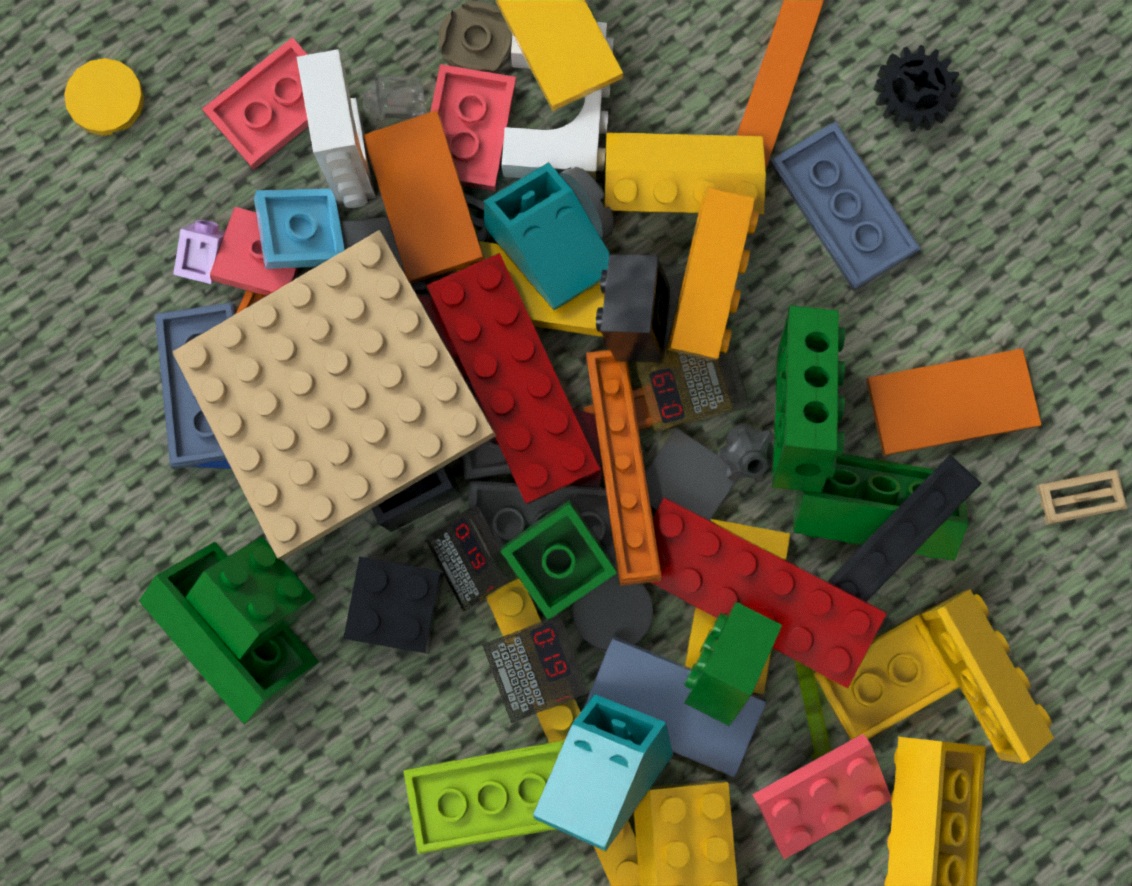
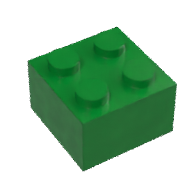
[500,500,617,620]
[185,537,315,660]
[683,602,782,726]

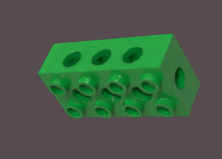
[772,305,845,493]

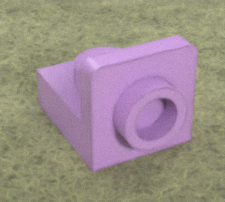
[173,220,225,284]

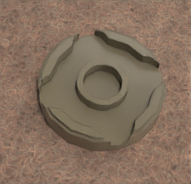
[438,1,512,73]

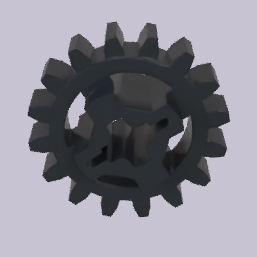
[873,45,961,132]

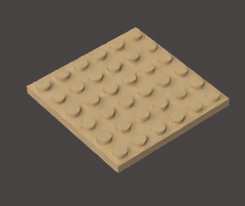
[172,230,496,560]

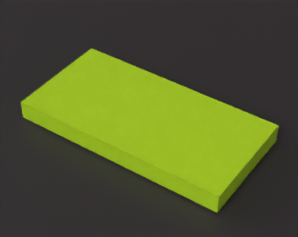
[403,740,565,854]

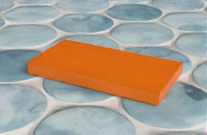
[363,110,485,284]
[866,348,1041,456]

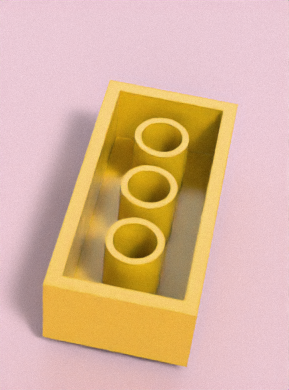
[634,781,738,886]

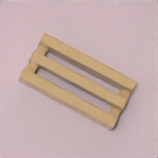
[1036,469,1127,525]

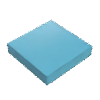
[254,189,345,269]

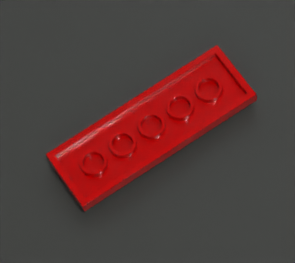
[426,253,600,505]
[651,498,887,688]

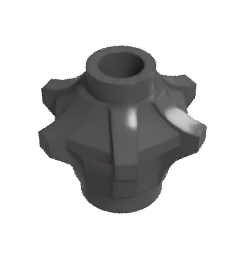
[718,424,775,483]

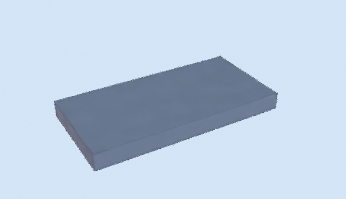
[769,121,921,291]
[155,302,236,469]
[583,636,766,777]

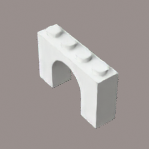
[502,22,614,181]
[297,49,376,208]

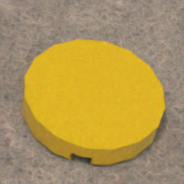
[64,58,144,136]

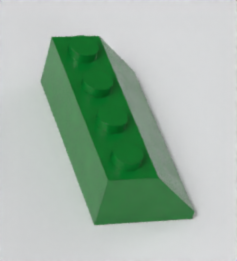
[793,453,968,561]
[139,542,319,725]

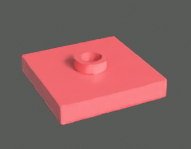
[210,207,299,296]

